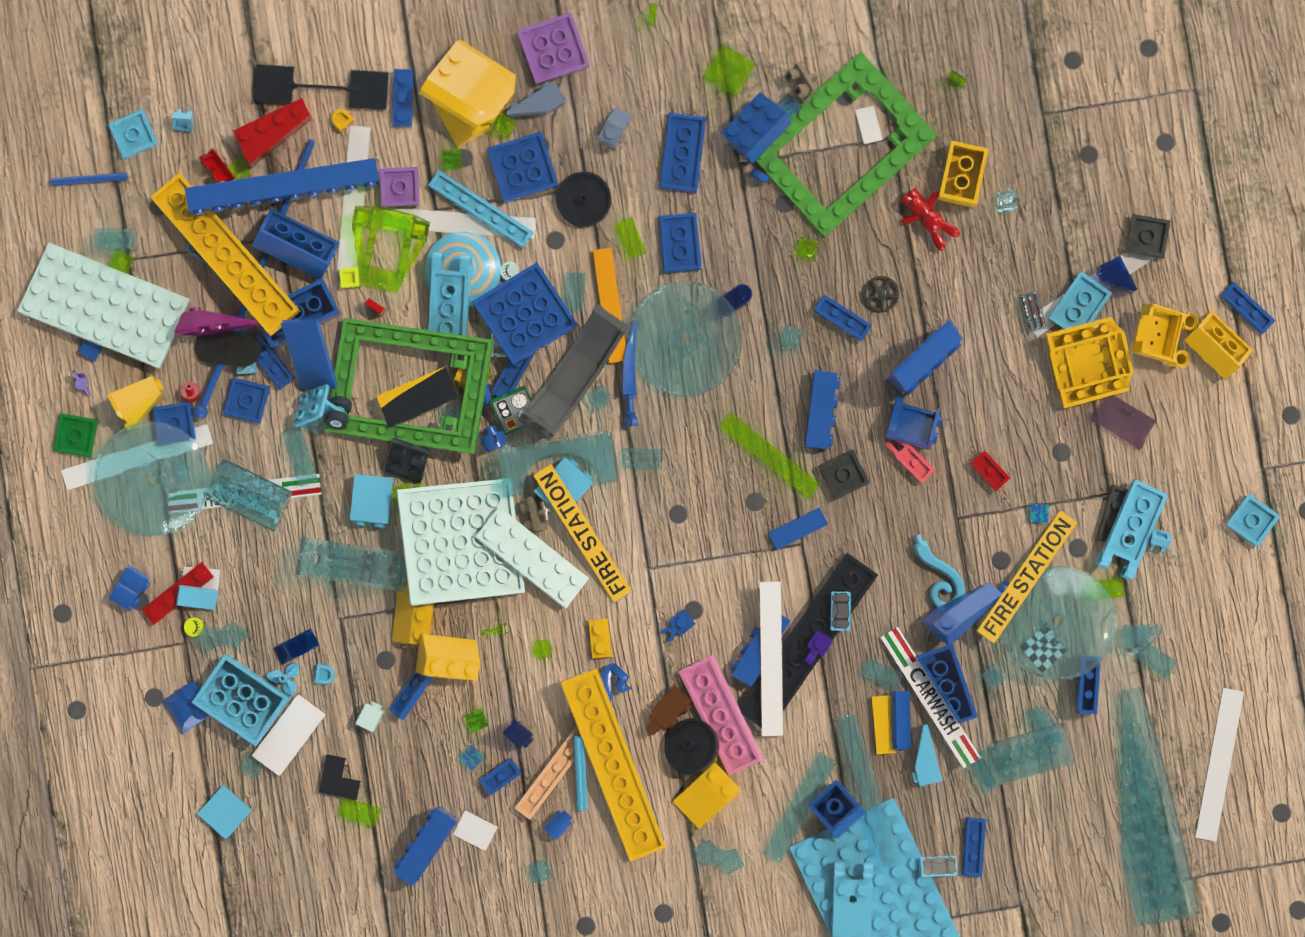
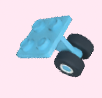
[294,384,352,430]

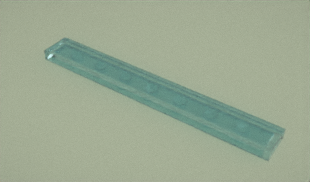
[837,714,902,868]

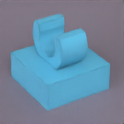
[172,109,194,132]
[1150,529,1171,553]

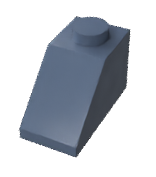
[598,107,632,150]

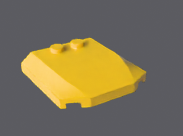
[419,40,516,129]
[1045,316,1133,408]

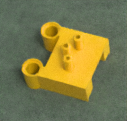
[1132,304,1198,367]

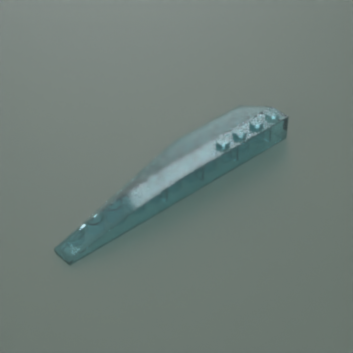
[1121,687,1200,926]

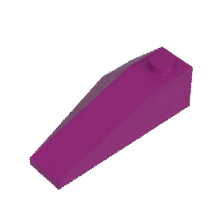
[175,307,261,337]

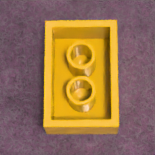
[937,141,989,208]

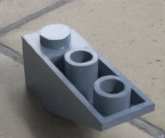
[506,81,567,118]

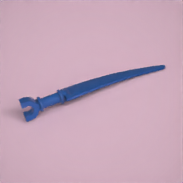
[622,320,639,427]

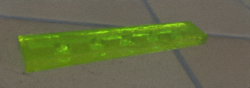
[719,413,821,499]

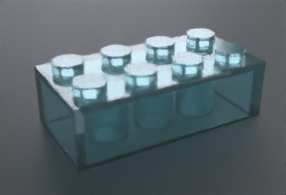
[987,722,1076,785]

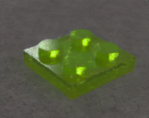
[704,44,756,97]

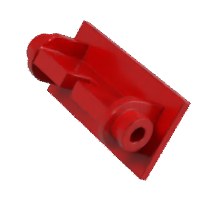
[199,148,235,183]

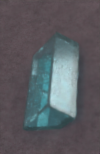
[206,459,292,531]

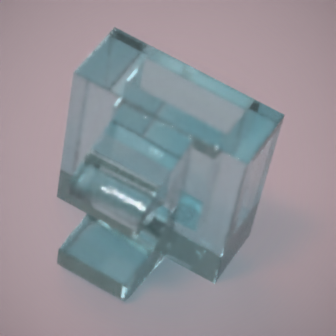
[997,188,1018,212]

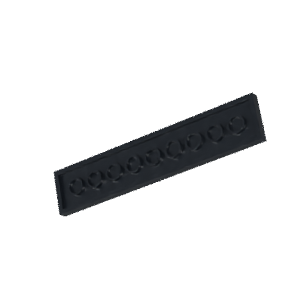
[739,553,878,728]

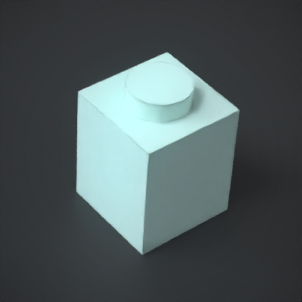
[356,701,385,732]

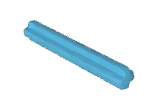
[573,735,588,811]

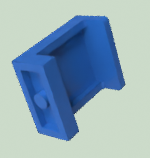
[885,396,943,450]

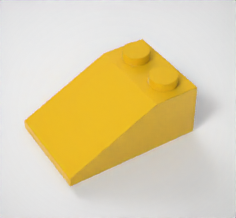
[673,762,742,829]

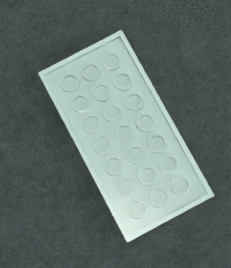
[18,243,190,369]

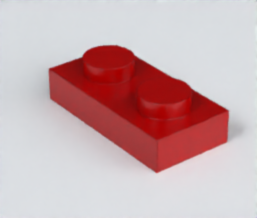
[970,450,1010,491]

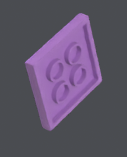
[517,12,590,85]

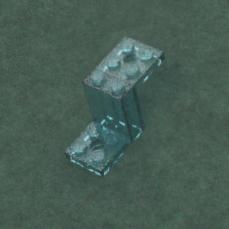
[295,537,406,592]

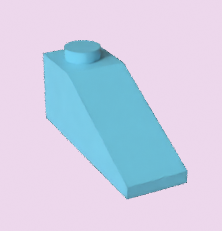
[911,724,942,787]

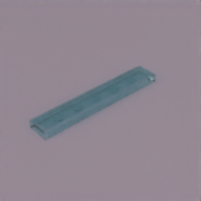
[763,752,836,863]

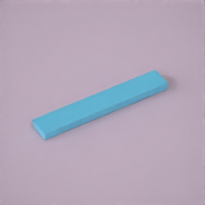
[428,170,534,249]

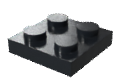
[385,437,430,483]

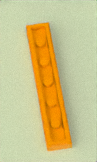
[593,248,626,364]

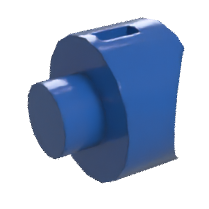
[480,425,507,452]

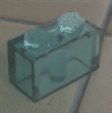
[95,228,137,251]

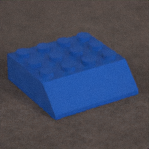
[886,320,963,396]

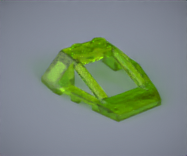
[352,206,430,292]

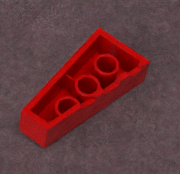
[233,98,313,168]

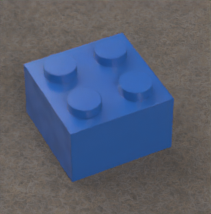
[808,779,866,838]

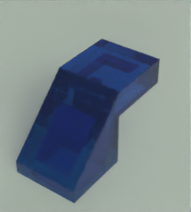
[274,629,320,665]

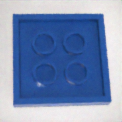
[487,131,559,203]

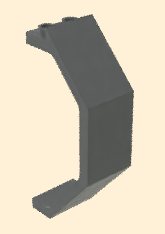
[518,304,628,442]

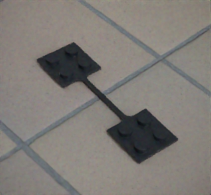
[254,64,389,110]

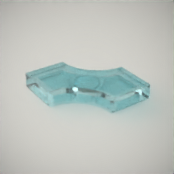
[194,621,249,652]
[693,840,745,874]

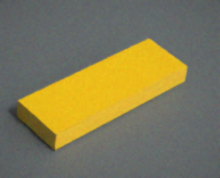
[871,695,896,755]

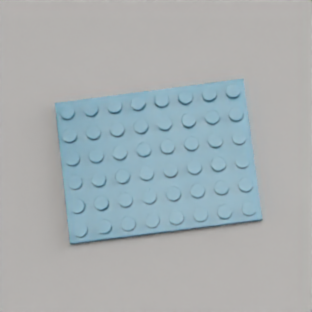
[789,797,960,937]

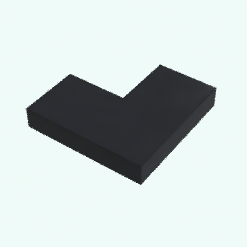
[319,754,361,800]

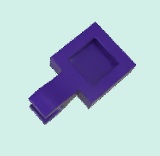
[804,630,833,665]

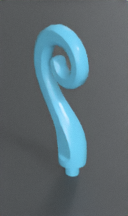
[912,534,965,608]

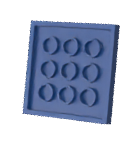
[472,262,578,366]

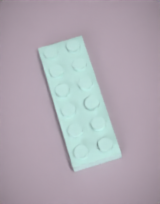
[475,507,589,609]

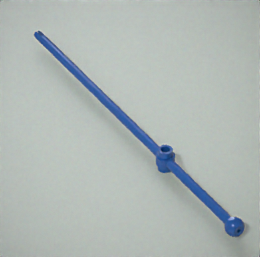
[193,139,315,419]

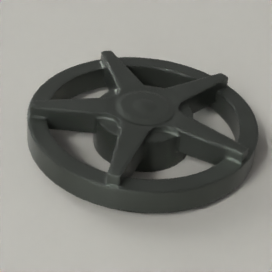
[863,276,899,312]

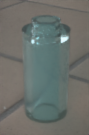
[1028,706,1068,748]

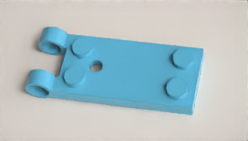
[428,252,473,336]
[1096,479,1168,581]
[832,861,874,937]

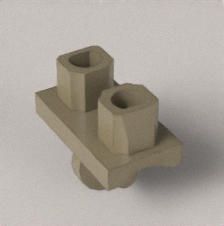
[784,62,817,101]
[519,496,553,532]

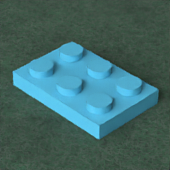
[1048,271,1112,329]

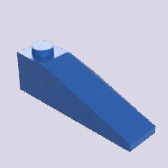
[921,582,1003,646]

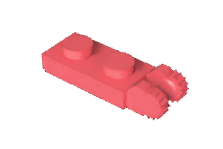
[885,441,935,484]

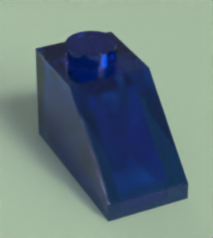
[1096,256,1138,294]
[502,718,534,748]

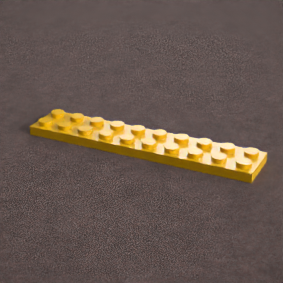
[151,173,300,336]
[561,668,666,861]

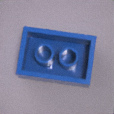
[721,92,792,164]

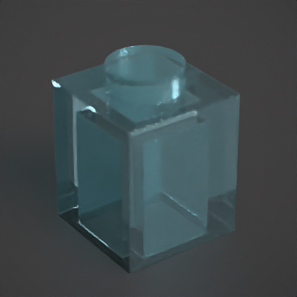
[779,325,804,351]

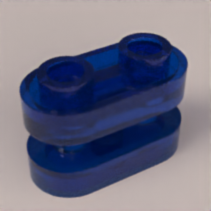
[717,284,752,317]

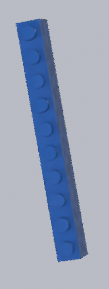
[185,158,379,216]

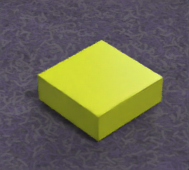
[339,268,360,288]

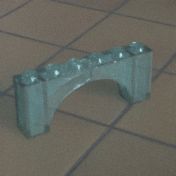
[497,431,619,497]

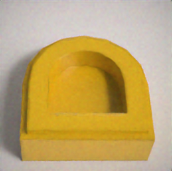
[332,109,355,132]

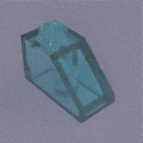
[1122,625,1163,654]

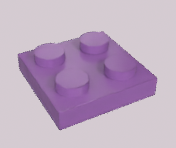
[380,167,420,208]

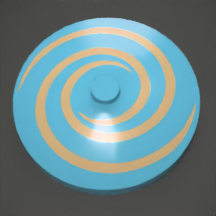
[425,231,501,308]

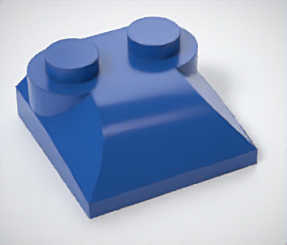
[162,680,211,733]

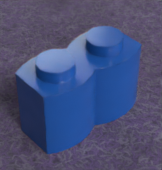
[109,565,151,611]

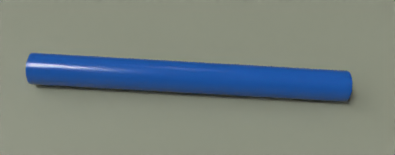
[50,172,128,186]

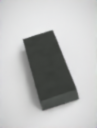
[1095,484,1128,543]

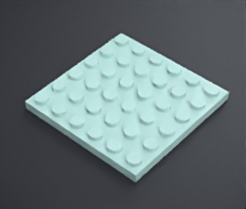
[396,478,525,606]

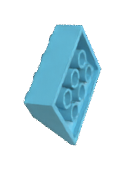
[192,654,291,746]

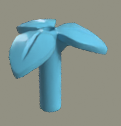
[267,663,299,696]

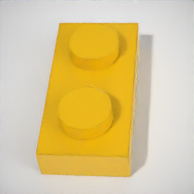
[589,618,612,659]

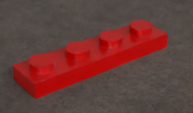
[142,562,214,625]

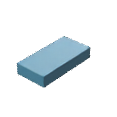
[176,585,218,610]

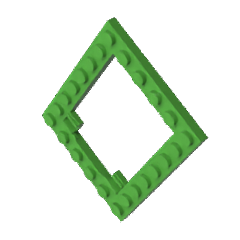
[755,52,938,238]
[325,318,494,454]

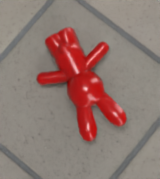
[900,187,960,250]

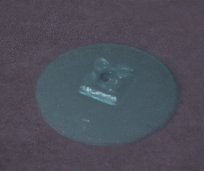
[629,281,742,396]
[94,422,210,536]
[1001,566,1117,680]

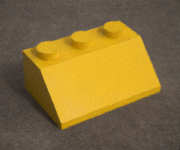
[432,102,491,148]
[1184,311,1253,380]
[392,584,435,644]
[415,634,480,681]

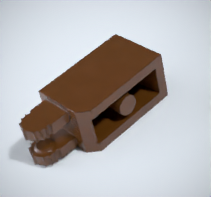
[646,685,692,735]

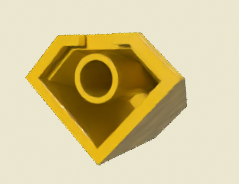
[107,376,164,432]

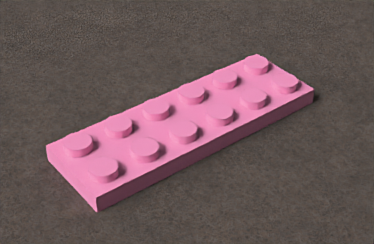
[678,655,764,776]

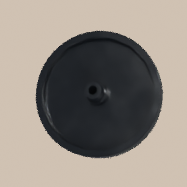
[556,172,611,227]
[664,718,719,775]

